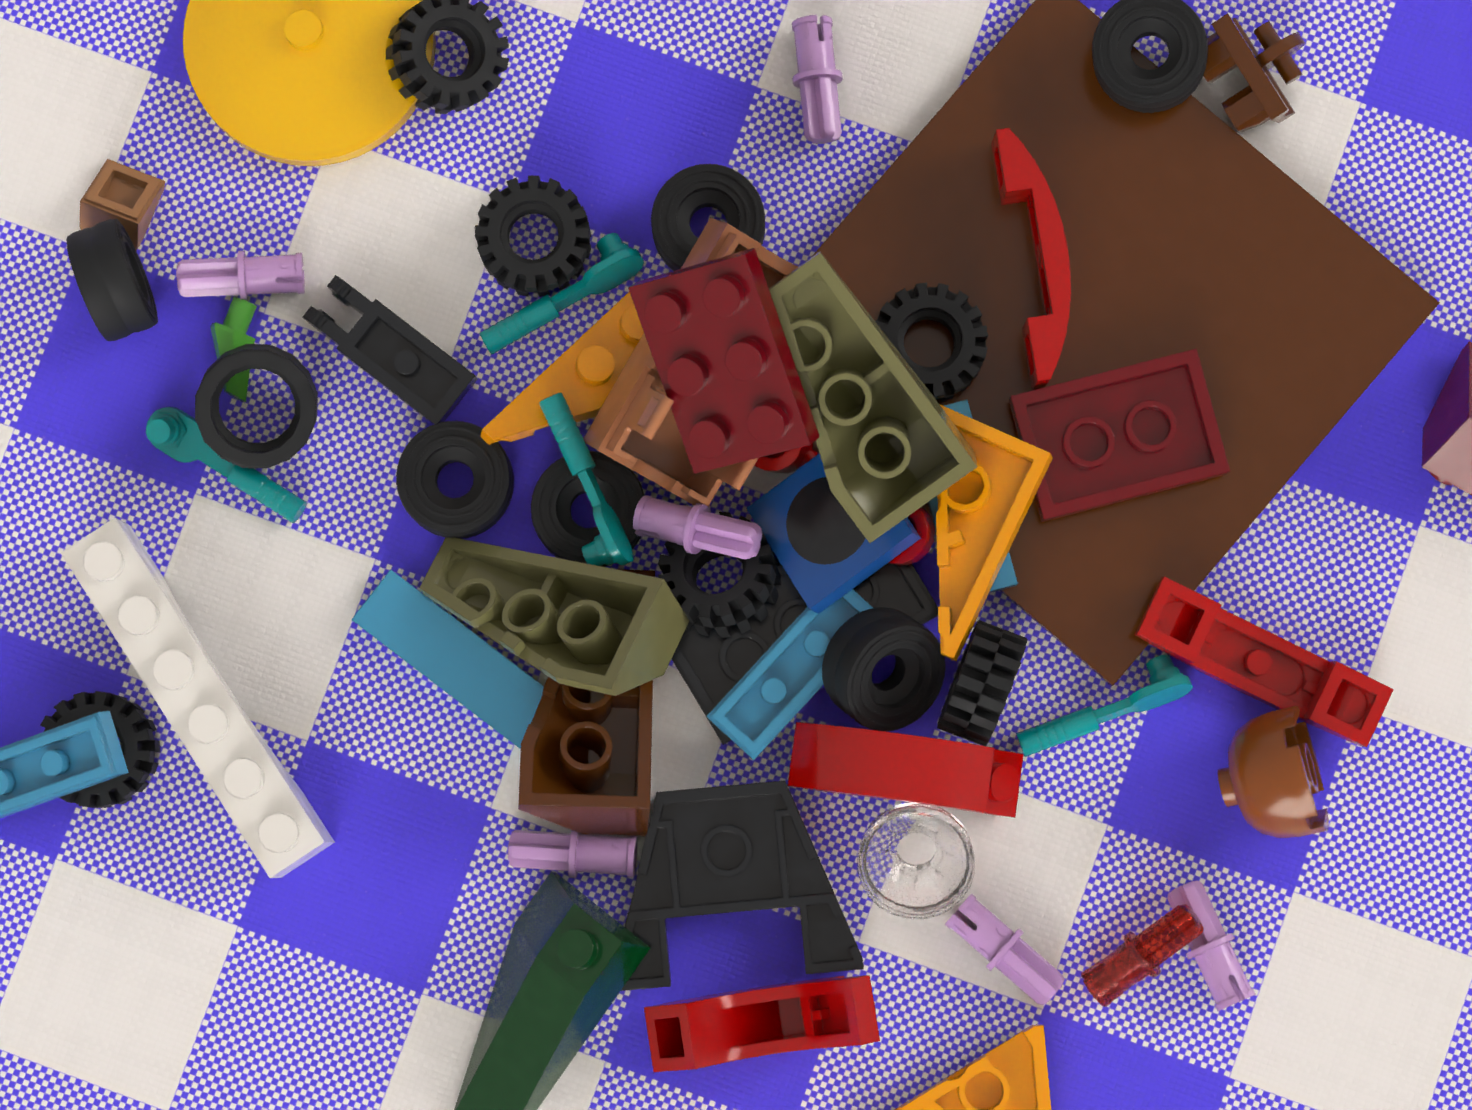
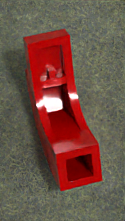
[787,722,1024,818]
[644,975,880,1072]

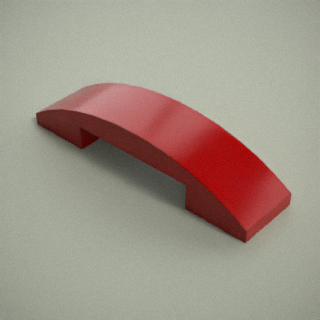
[991,128,1071,390]
[1135,576,1394,747]

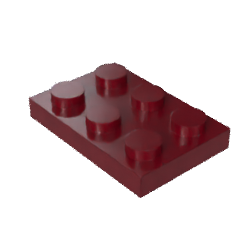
[628,248,820,474]
[1009,348,1231,522]

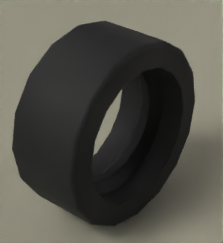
[195,344,318,468]

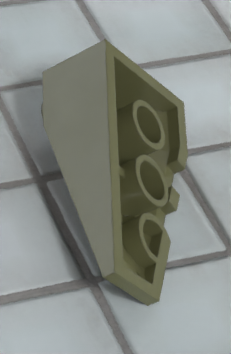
[769,251,978,543]
[419,537,689,696]

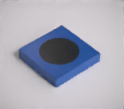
[746,454,921,614]

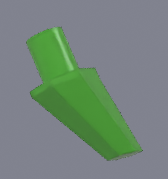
[210,297,257,403]

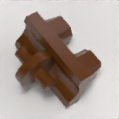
[1203,13,1305,132]

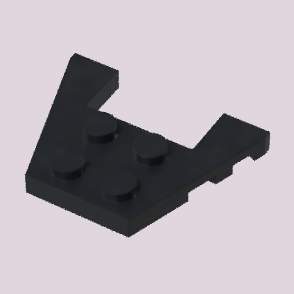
[621,780,864,991]

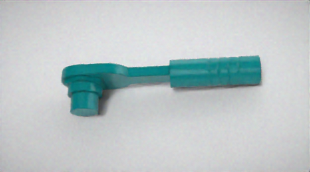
[479,233,644,355]
[539,393,633,566]
[146,407,307,523]
[1016,654,1193,757]

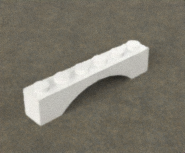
[61,518,335,878]

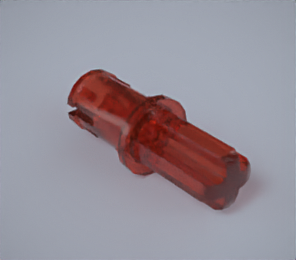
[1081,904,1204,1007]

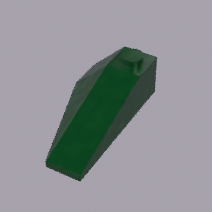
[454,871,650,1110]

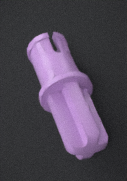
[792,15,843,144]
[176,250,305,301]
[633,495,762,560]
[508,830,637,878]
[1167,881,1256,1011]
[945,893,1065,1005]

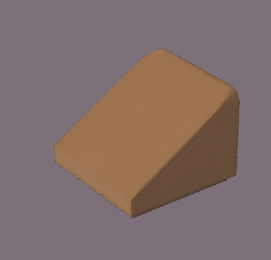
[79,159,165,250]

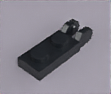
[302,275,478,425]

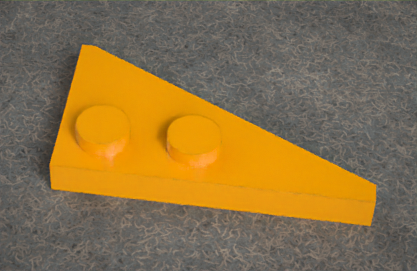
[480,292,644,445]
[936,405,1053,661]
[894,1024,1051,1110]

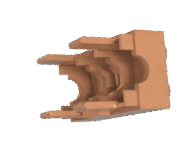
[583,218,798,507]

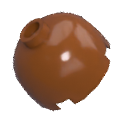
[1218,706,1329,838]

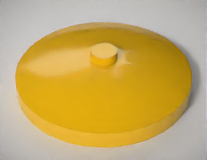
[183,0,436,166]

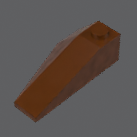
[518,569,655,836]

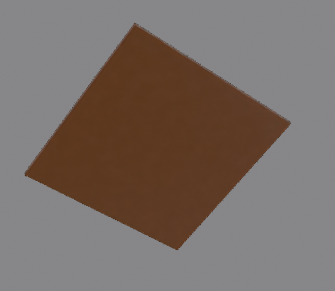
[812,0,1440,686]

